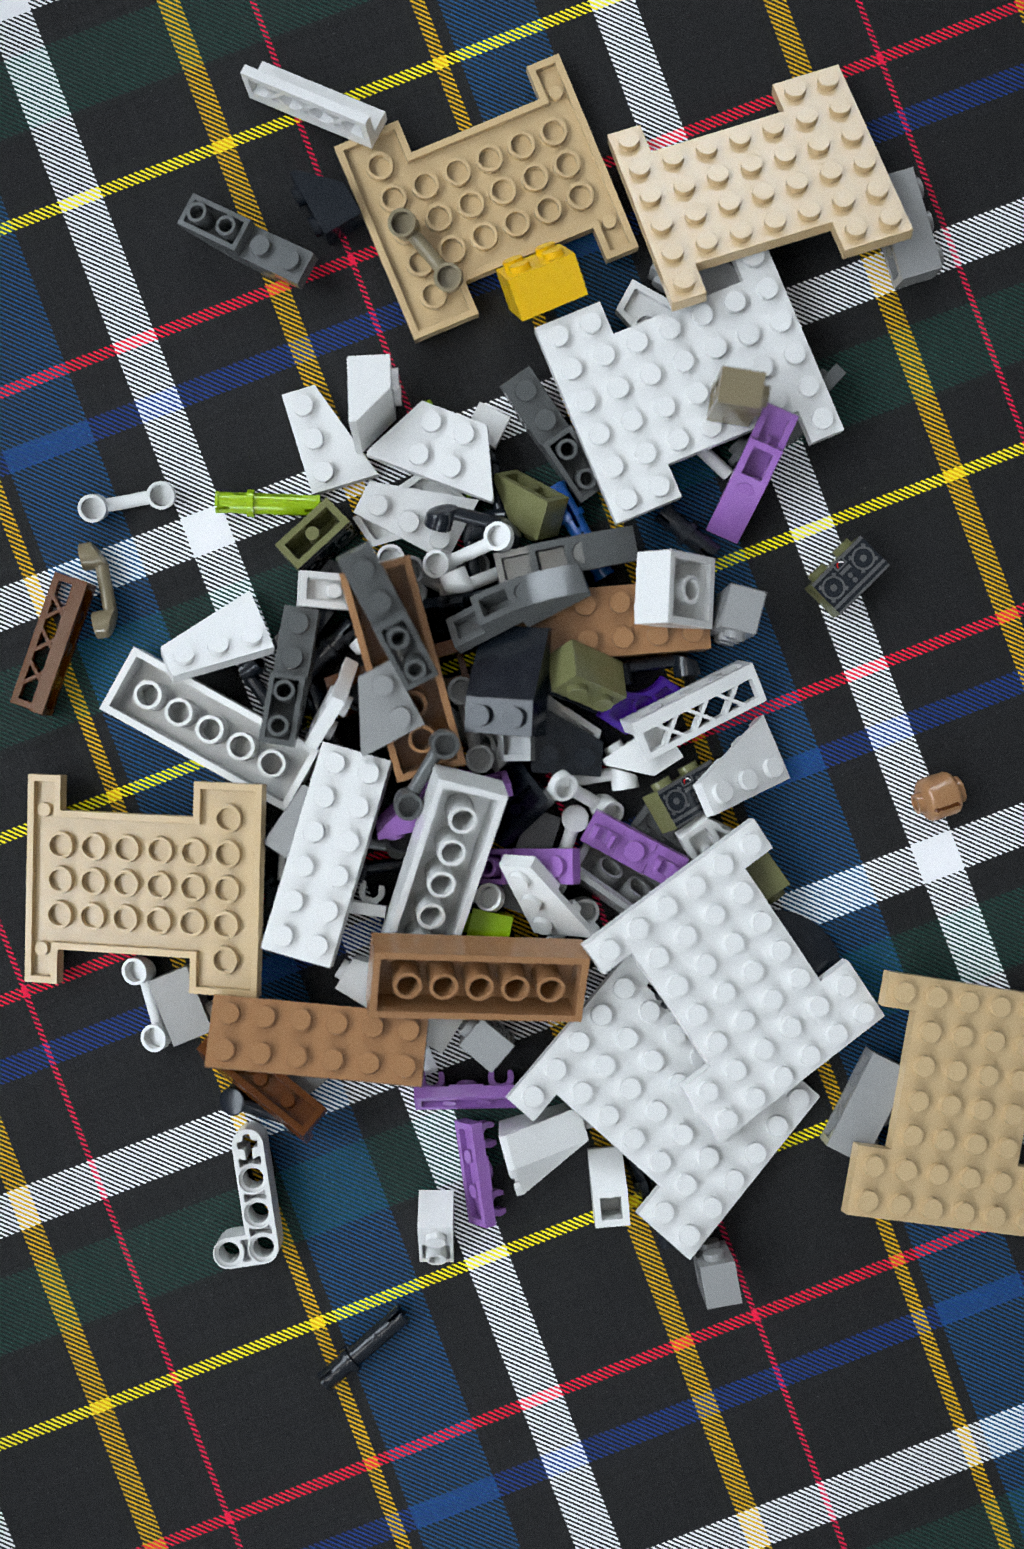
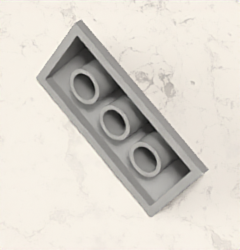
[579,842,657,914]

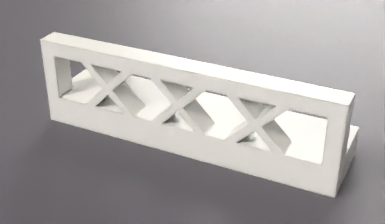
[240,61,387,149]
[620,660,767,762]

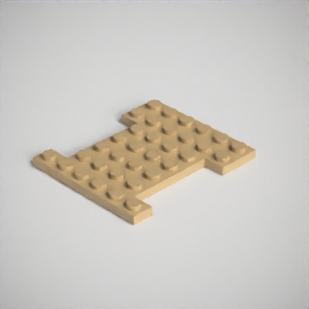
[334,53,639,344]
[607,64,913,312]
[24,773,267,998]
[841,970,1024,1236]

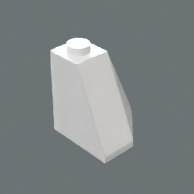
[499,1103,593,1196]

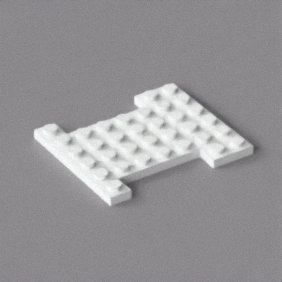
[534,250,844,526]
[581,818,885,1143]
[505,955,820,1260]

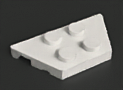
[366,401,495,504]

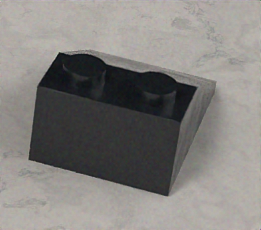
[464,626,551,737]

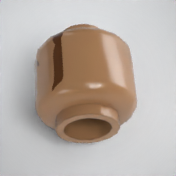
[911,771,967,821]

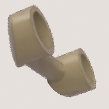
[388,208,464,293]
[78,542,118,639]

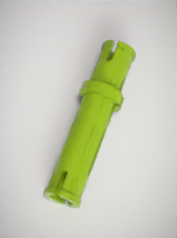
[215,489,321,517]

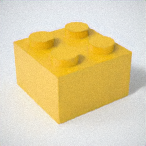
[495,241,588,322]

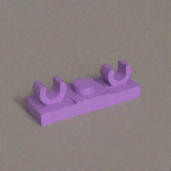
[580,808,689,883]
[414,1070,517,1110]
[454,1118,506,1228]

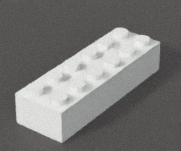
[99,647,320,811]
[261,741,393,968]
[380,764,508,935]

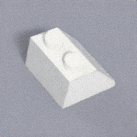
[347,354,402,453]
[634,549,715,629]

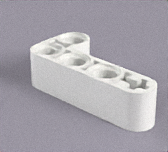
[213,1121,283,1269]

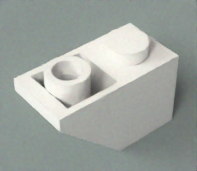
[602,724,683,776]
[587,1146,631,1228]
[417,1190,454,1265]

